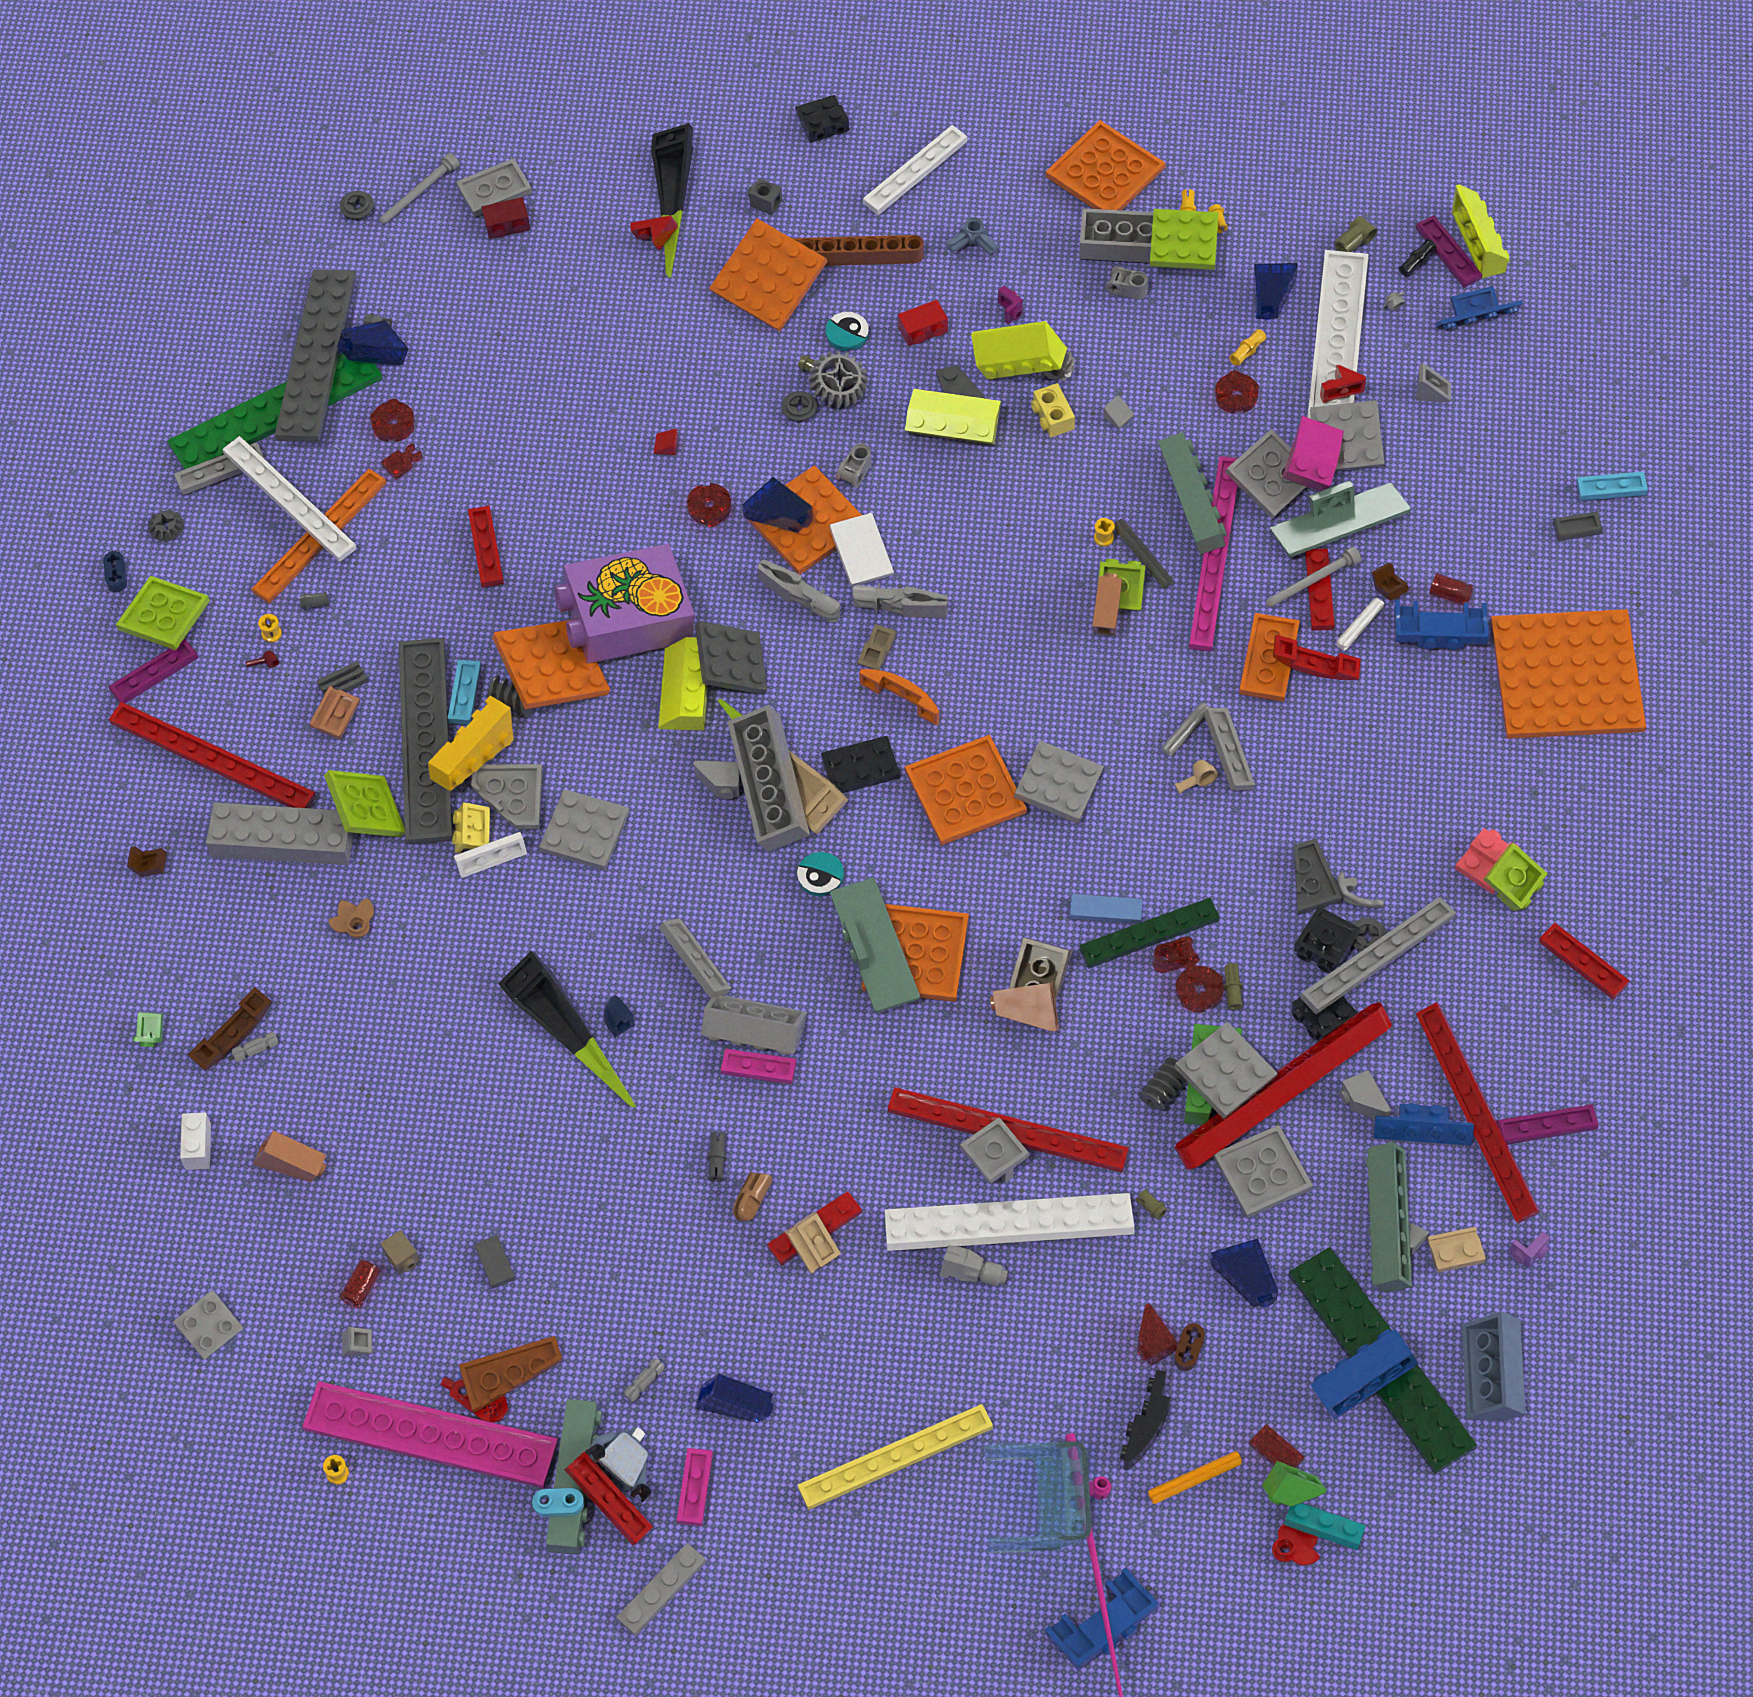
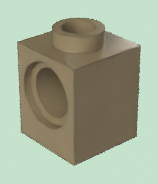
[380,1230,420,1275]

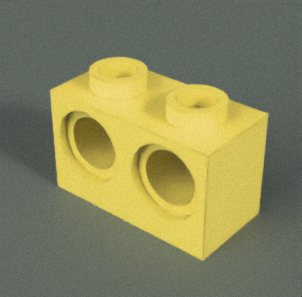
[1031,383,1075,438]

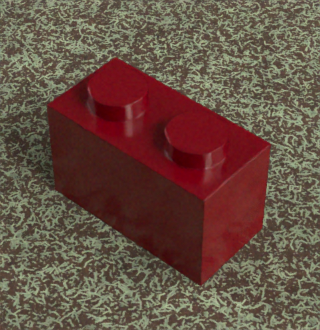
[481,197,531,239]

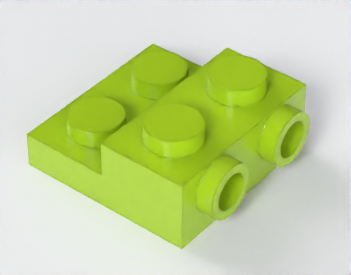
[1098,559,1145,612]
[1483,843,1548,911]

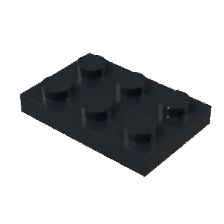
[821,736,900,793]

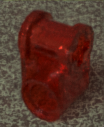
[1152,936,1200,973]

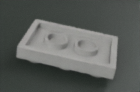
[456,158,532,217]

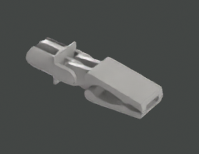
[757,560,840,623]
[853,583,948,618]

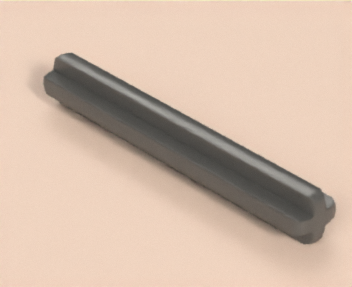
[1114,519,1173,588]

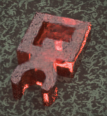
[381,443,423,480]

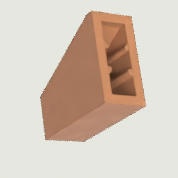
[1092,573,1122,636]
[990,982,1059,1031]
[253,1130,326,1182]

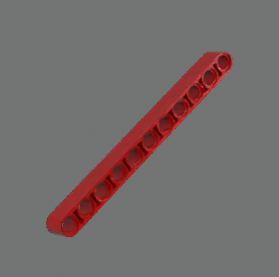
[1175,1002,1392,1169]

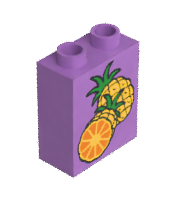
[554,544,695,663]

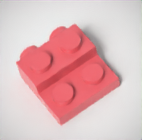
[1455,828,1520,895]

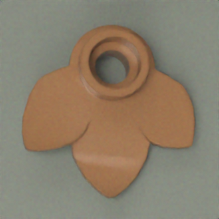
[328,898,374,938]

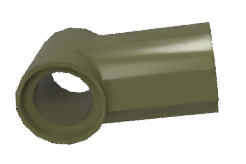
[1334,216,1378,252]

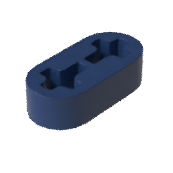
[103,551,127,592]

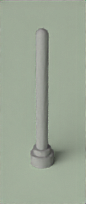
[380,153,460,224]
[1266,546,1361,607]

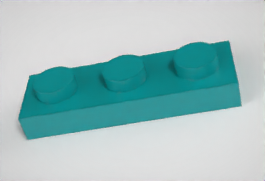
[1284,1503,1366,1551]

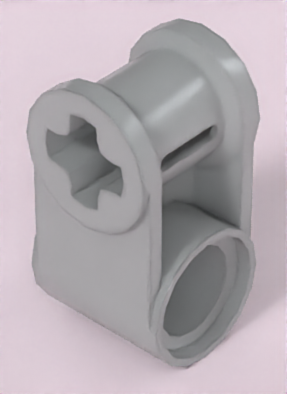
[1105,266,1148,300]
[836,443,872,488]

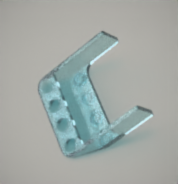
[984,1441,1092,1553]

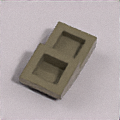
[857,624,897,670]

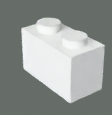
[180,1112,211,1170]

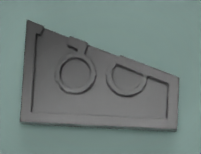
[936,365,987,399]
[1294,838,1342,915]

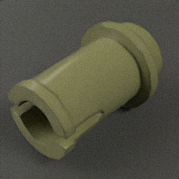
[798,355,826,373]
[1136,1189,1167,1220]

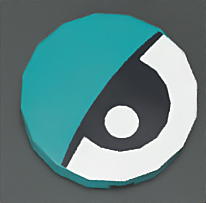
[826,312,869,351]
[797,852,844,897]

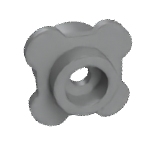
[1383,292,1405,311]

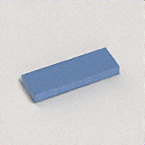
[1070,894,1143,924]

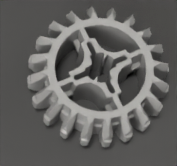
[808,350,868,409]

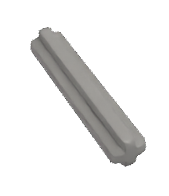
[1162,702,1210,757]

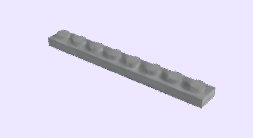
[1300,897,1456,1014]

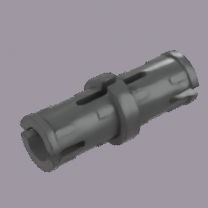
[707,1132,726,1183]

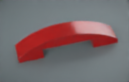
[1273,635,1361,680]

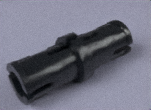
[1399,239,1437,277]

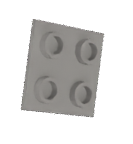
[173,1290,243,1360]

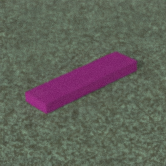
[1416,215,1483,288]
[108,639,198,703]
[1497,1104,1599,1145]

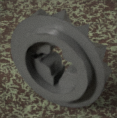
[340,191,374,221]
[782,391,817,423]
[148,509,184,541]
[1351,918,1387,952]

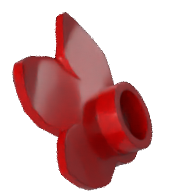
[1272,1524,1320,1566]

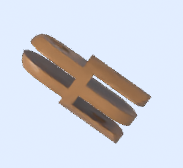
[732,1172,772,1222]

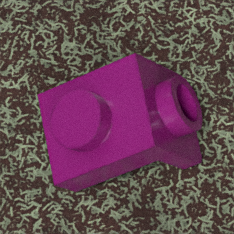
[998,285,1023,325]

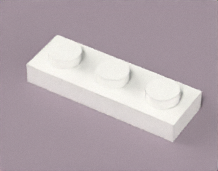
[454,832,527,878]

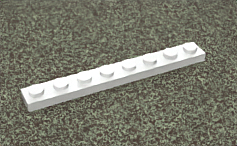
[223,436,357,562]

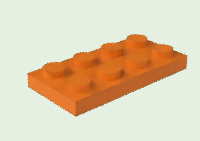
[1239,613,1300,702]

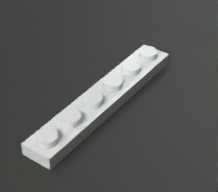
[863,125,967,215]

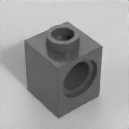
[748,178,782,215]

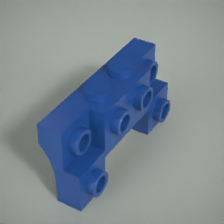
[1394,600,1489,650]
[1045,1567,1159,1671]

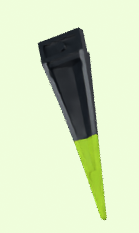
[651,123,694,278]
[498,951,636,1108]

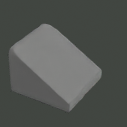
[1103,395,1134,429]
[1409,1223,1429,1256]
[342,1327,372,1356]

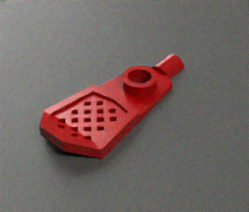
[440,1377,509,1423]

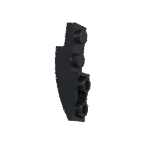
[1120,1370,1171,1470]

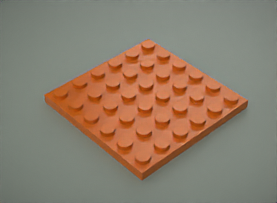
[1490,609,1646,739]

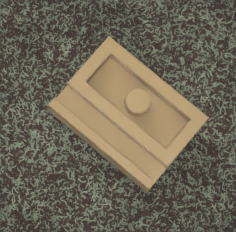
[784,1212,841,1274]
[1427,1227,1486,1273]

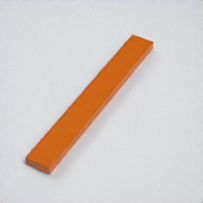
[251,469,387,604]

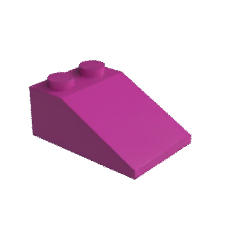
[1282,416,1344,491]

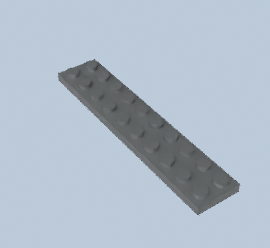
[275,270,356,442]
[399,638,453,844]

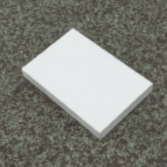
[829,513,894,587]

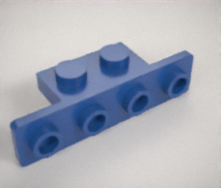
[1436,286,1523,330]
[1374,1103,1474,1146]

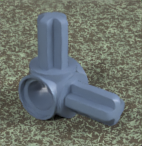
[946,217,998,255]

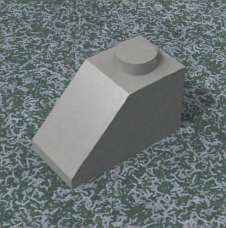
[694,761,741,799]
[1339,1070,1391,1119]

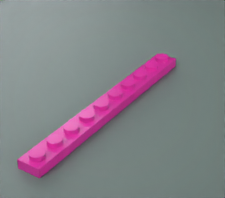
[1189,456,1238,652]

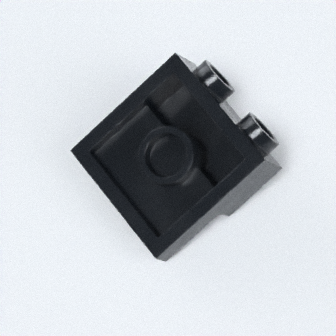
[795,95,849,143]
[1294,906,1360,973]
[1291,996,1358,1041]

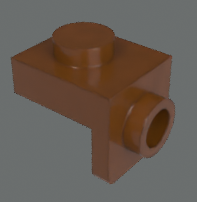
[1372,562,1409,601]
[127,846,167,877]

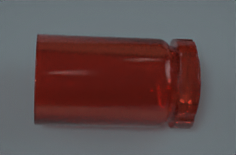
[1429,573,1474,605]
[339,1260,381,1309]

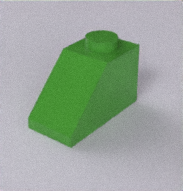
[1262,1461,1327,1507]

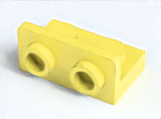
[452,802,490,854]

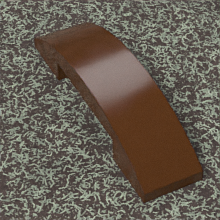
[188,987,272,1071]

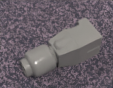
[940,1245,1008,1286]

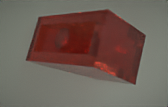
[1136,1303,1177,1367]

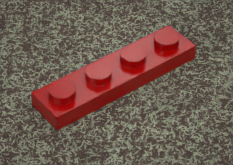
[468,505,504,588]
[1305,549,1334,631]
[1539,922,1630,1000]
[767,1191,862,1266]
[564,1451,653,1546]

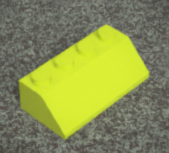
[1451,184,1509,278]
[971,321,1067,379]
[905,389,1001,445]
[658,637,708,731]

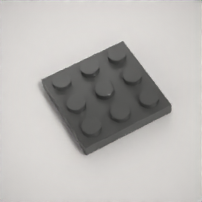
[695,621,767,695]

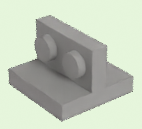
[960,1117,1029,1184]

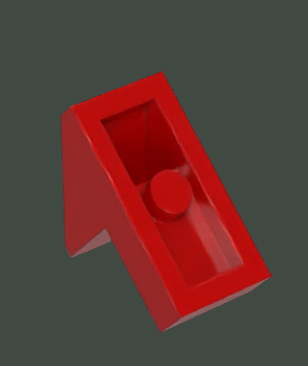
[630,215,678,250]
[1320,364,1366,403]

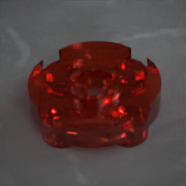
[1215,370,1259,414]
[370,399,415,442]
[687,483,732,527]
[1175,965,1224,1013]

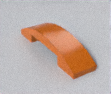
[859,669,939,726]

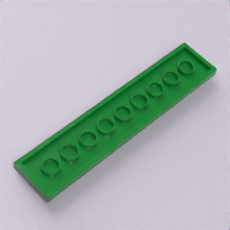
[167,344,383,470]

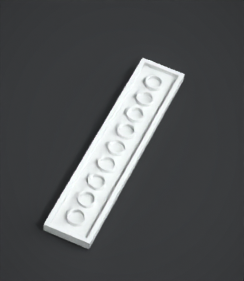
[1307,250,1368,419]
[885,1193,1134,1251]

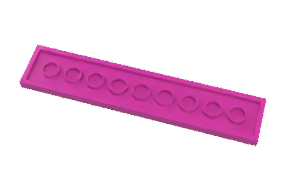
[302,1381,559,1489]

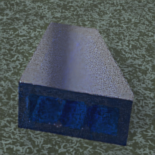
[1253,263,1298,320]
[337,320,409,365]
[742,477,813,533]
[1210,1238,1278,1308]
[695,1373,773,1423]

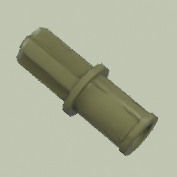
[1224,963,1243,1011]

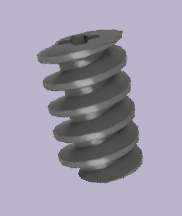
[487,675,535,717]
[1138,1057,1187,1111]

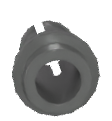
[364,313,392,332]
[300,591,329,610]

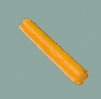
[1148,1451,1242,1504]

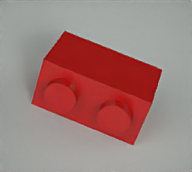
[897,300,948,346]

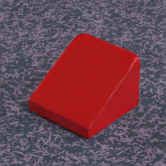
[654,429,678,455]

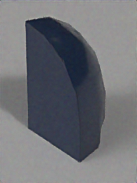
[604,995,635,1038]

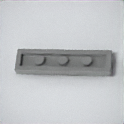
[174,442,264,495]
[1204,708,1255,791]
[659,918,731,998]
[616,1543,707,1637]

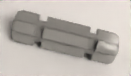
[232,1032,279,1062]
[624,1358,664,1402]

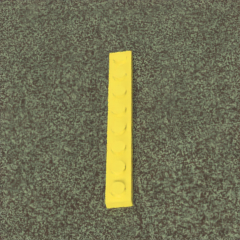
[798,1404,993,1510]

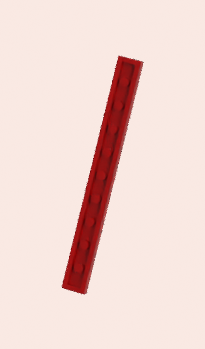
[109,702,316,808]
[1416,1002,1540,1223]
[887,1087,1129,1173]

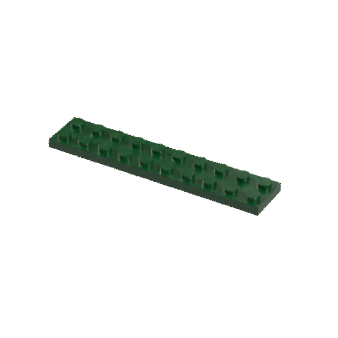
[1288,1247,1477,1474]

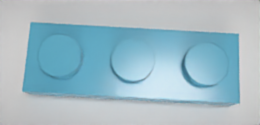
[1576,471,1648,501]
[448,660,482,725]

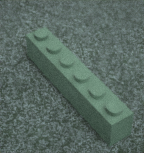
[1158,432,1227,555]
[1366,1142,1412,1293]
[546,1399,602,1555]

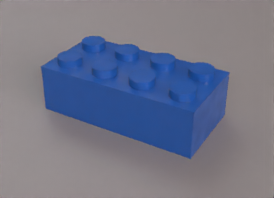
[1311,1329,1418,1420]

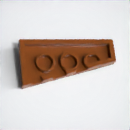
[459,1336,562,1413]

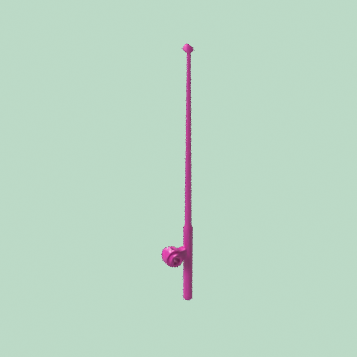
[1065,1433,1123,1697]

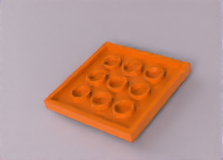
[1045,120,1166,210]
[709,218,828,332]
[744,465,862,575]
[492,620,610,709]
[905,735,1027,845]
[861,904,969,1002]

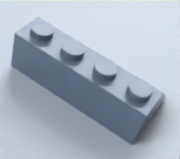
[1462,1311,1526,1421]

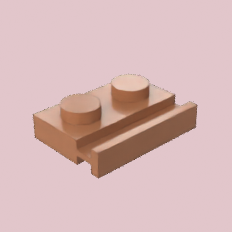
[309,686,360,740]

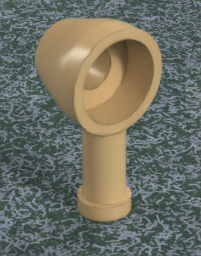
[1174,760,1218,794]

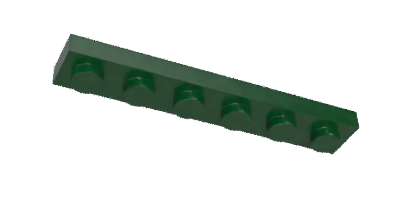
[1079,898,1220,969]

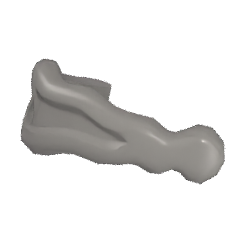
[1336,872,1384,909]

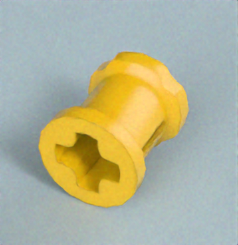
[1094,518,1115,547]
[258,614,282,643]
[323,1455,349,1485]

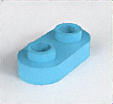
[532,1488,584,1517]

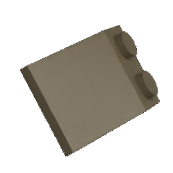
[1009,937,1073,1002]

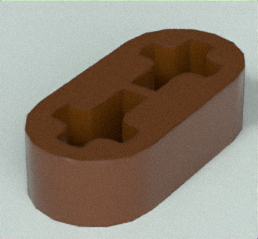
[1174,1323,1205,1371]

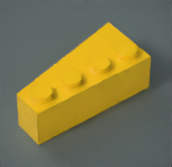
[428,696,514,791]

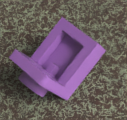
[1509,1232,1550,1268]

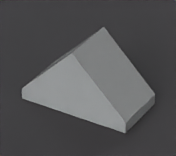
[1416,363,1451,402]

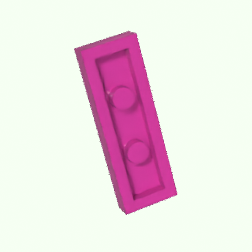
[721,1049,797,1084]
[677,1448,713,1527]

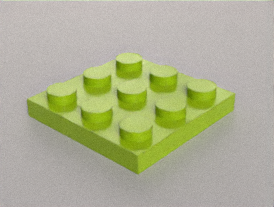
[1150,209,1219,270]
[116,576,210,650]
[324,770,405,837]

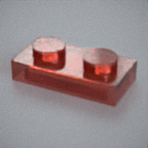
[1249,1424,1305,1468]

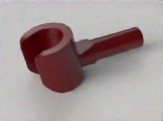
[245,650,279,668]

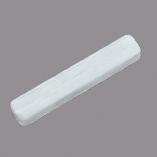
[1336,598,1384,651]

